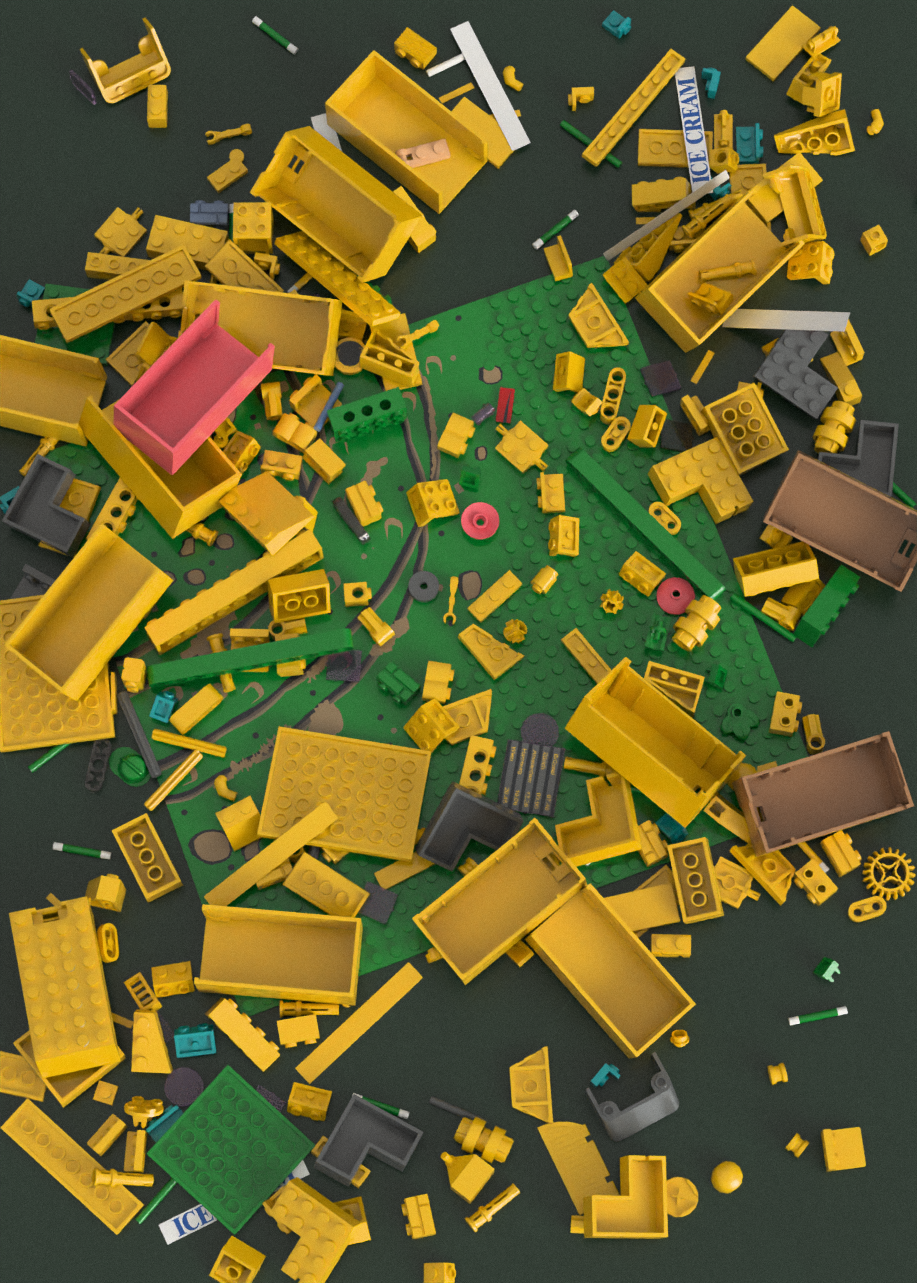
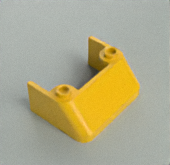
[79,17,171,103]
[763,165,827,247]

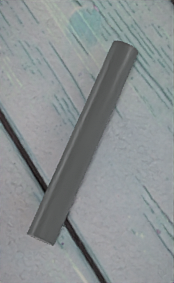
[429,1096,486,1121]

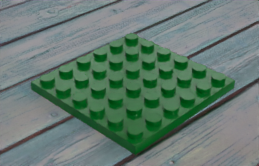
[147,1065,315,1235]

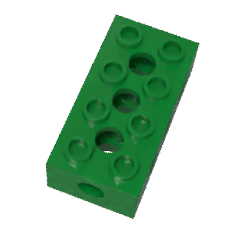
[327,387,407,443]

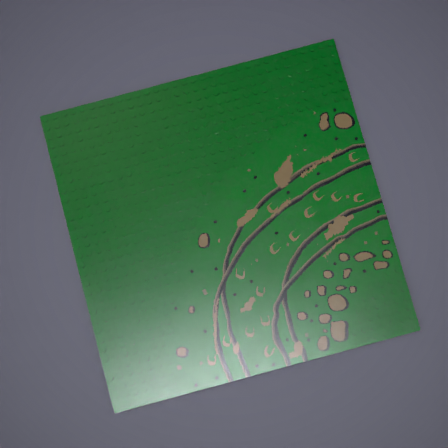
[45,256,809,1017]

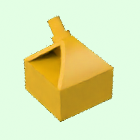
[441,1152,495,1204]

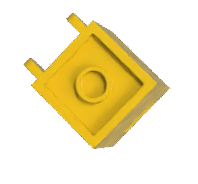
[233,202,274,255]

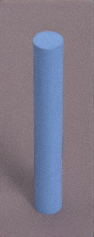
[314,382,344,432]

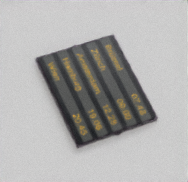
[497,739,565,818]

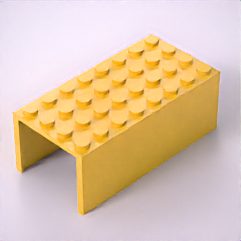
[325,50,488,214]
[635,188,805,353]
[0,335,108,447]
[78,362,242,539]
[4,523,173,701]
[525,883,696,1059]
[194,904,363,1005]

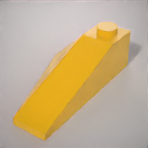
[774,109,855,156]
[614,213,682,282]

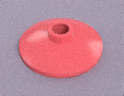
[461,502,499,540]
[657,577,695,615]

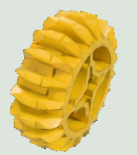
[862,847,916,900]

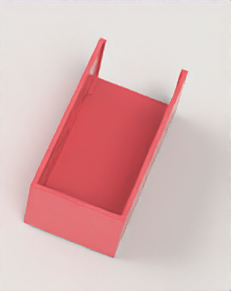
[114,299,275,475]

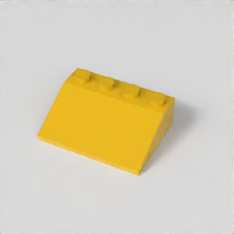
[700,383,789,476]
[219,471,315,556]

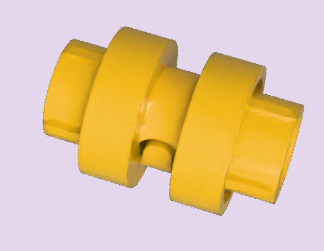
[812,401,856,454]
[672,595,721,652]
[454,1117,514,1163]

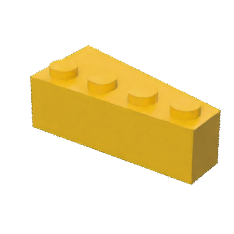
[205,997,280,1072]

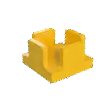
[802,71,842,117]

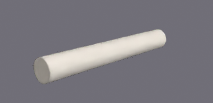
[426,53,466,77]

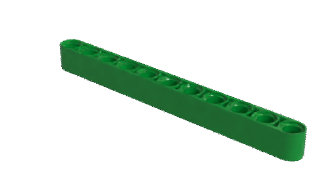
[565,447,726,601]
[146,628,354,688]

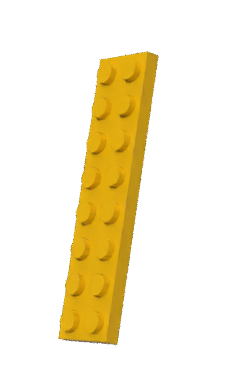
[274,231,400,327]
[49,244,201,343]
[1,1098,144,1235]

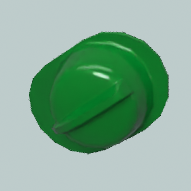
[109,747,151,787]

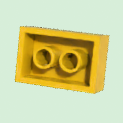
[267,569,331,623]

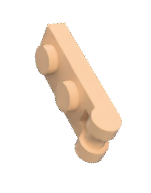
[395,139,450,168]

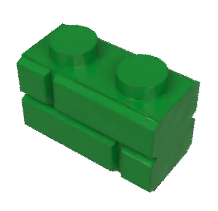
[376,661,421,706]

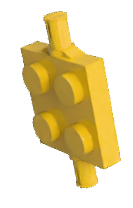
[94,207,147,257]
[495,420,549,474]
[714,856,761,909]

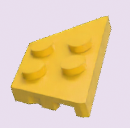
[568,283,629,348]
[443,689,492,745]
[729,843,796,906]
[509,1046,553,1124]

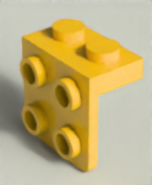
[787,241,834,284]
[136,322,178,367]
[289,374,342,426]

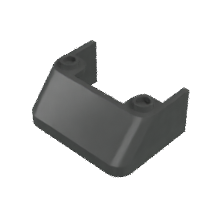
[585,1052,679,1142]

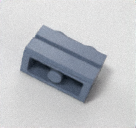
[190,200,229,230]

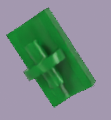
[645,614,671,652]

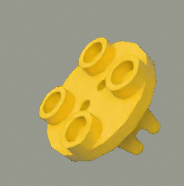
[124,1096,164,1128]

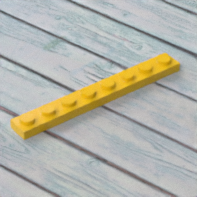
[582,49,685,167]

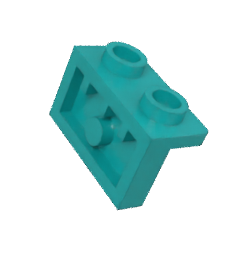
[736,123,763,164]
[174,1023,216,1058]
[146,1105,183,1143]

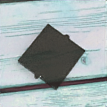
[660,419,694,452]

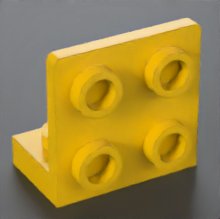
[406,479,460,527]
[230,628,270,672]
[403,698,460,753]
[821,1127,866,1172]

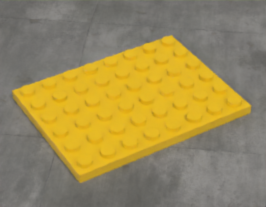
[0,595,115,753]
[257,726,431,862]

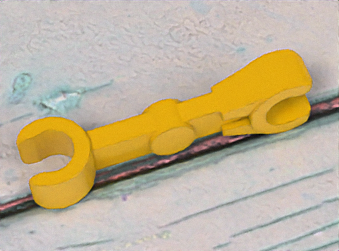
[205,124,252,145]
[396,320,439,349]
[443,576,458,625]

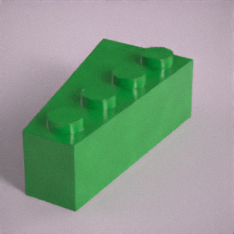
[794,564,860,647]

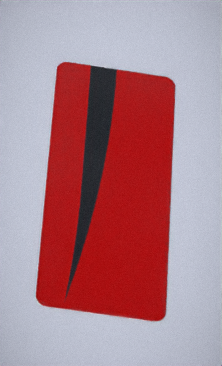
[496,387,515,423]

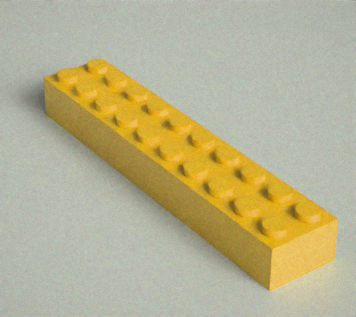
[144,529,324,655]

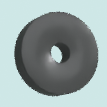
[408,571,439,602]

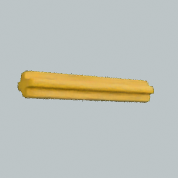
[151,729,227,757]
[144,750,203,811]

